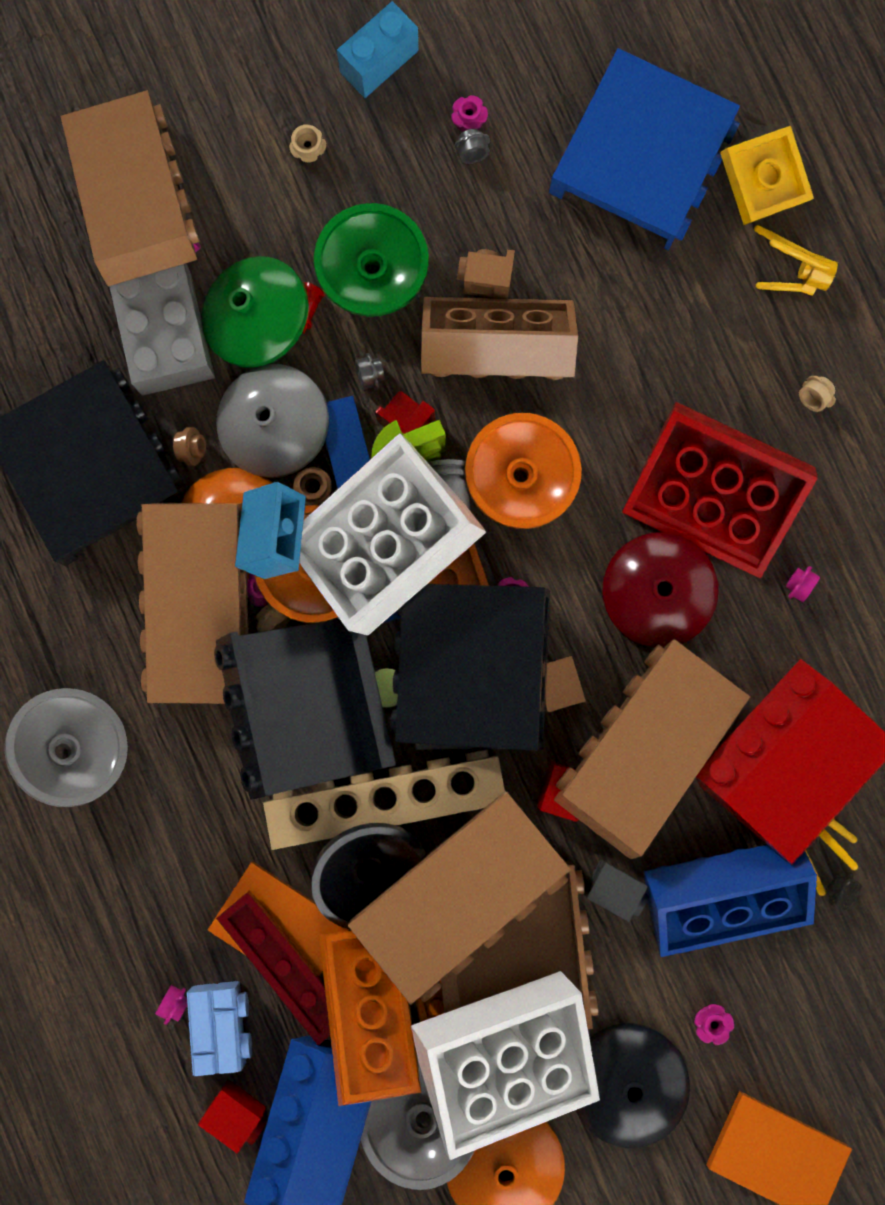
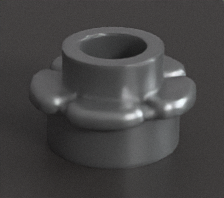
[454,129,490,164]
[355,353,385,391]

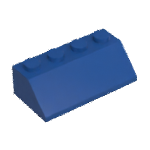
[644,845,817,957]
[244,1035,371,1205]

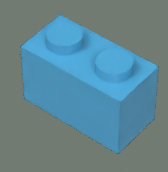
[337,1,419,98]
[235,482,306,579]

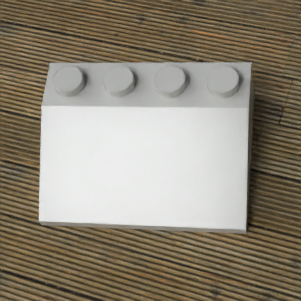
[299,433,486,636]
[411,971,600,1160]

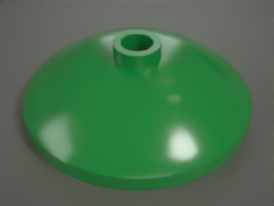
[314,203,429,317]
[201,256,309,368]

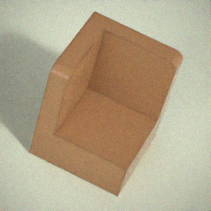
[545,656,586,713]

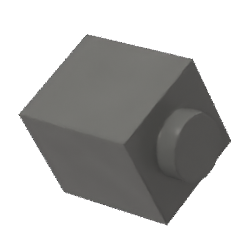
[583,859,649,922]

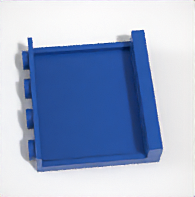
[549,48,740,251]

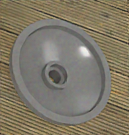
[216,364,329,478]
[4,688,128,807]
[361,1058,475,1190]

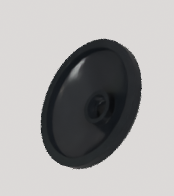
[310,823,427,929]
[576,1023,690,1148]

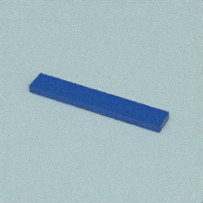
[325,396,402,624]

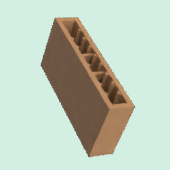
[61,90,200,286]
[137,503,248,704]
[554,639,750,859]
[348,791,571,1004]

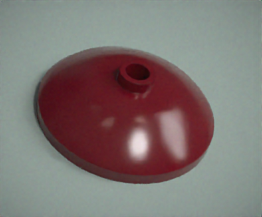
[602,533,719,648]

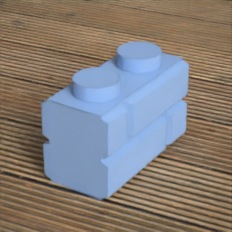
[187,981,252,1076]

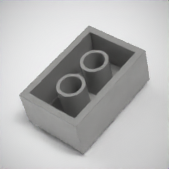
[109,263,215,396]

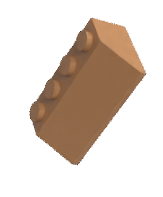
[421,297,578,380]

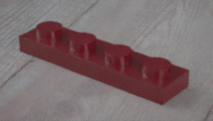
[216,890,330,1045]

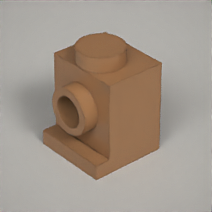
[457,249,515,299]

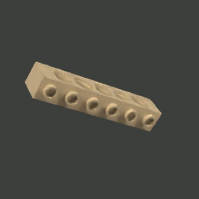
[263,750,505,850]

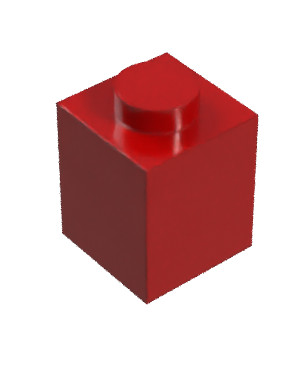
[197,1080,266,1153]

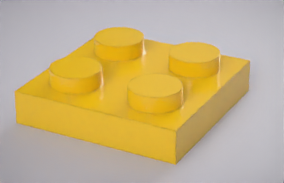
[720,126,814,225]

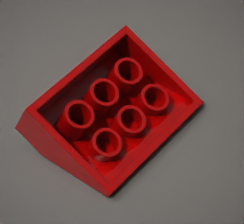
[622,402,818,579]
[695,659,885,865]

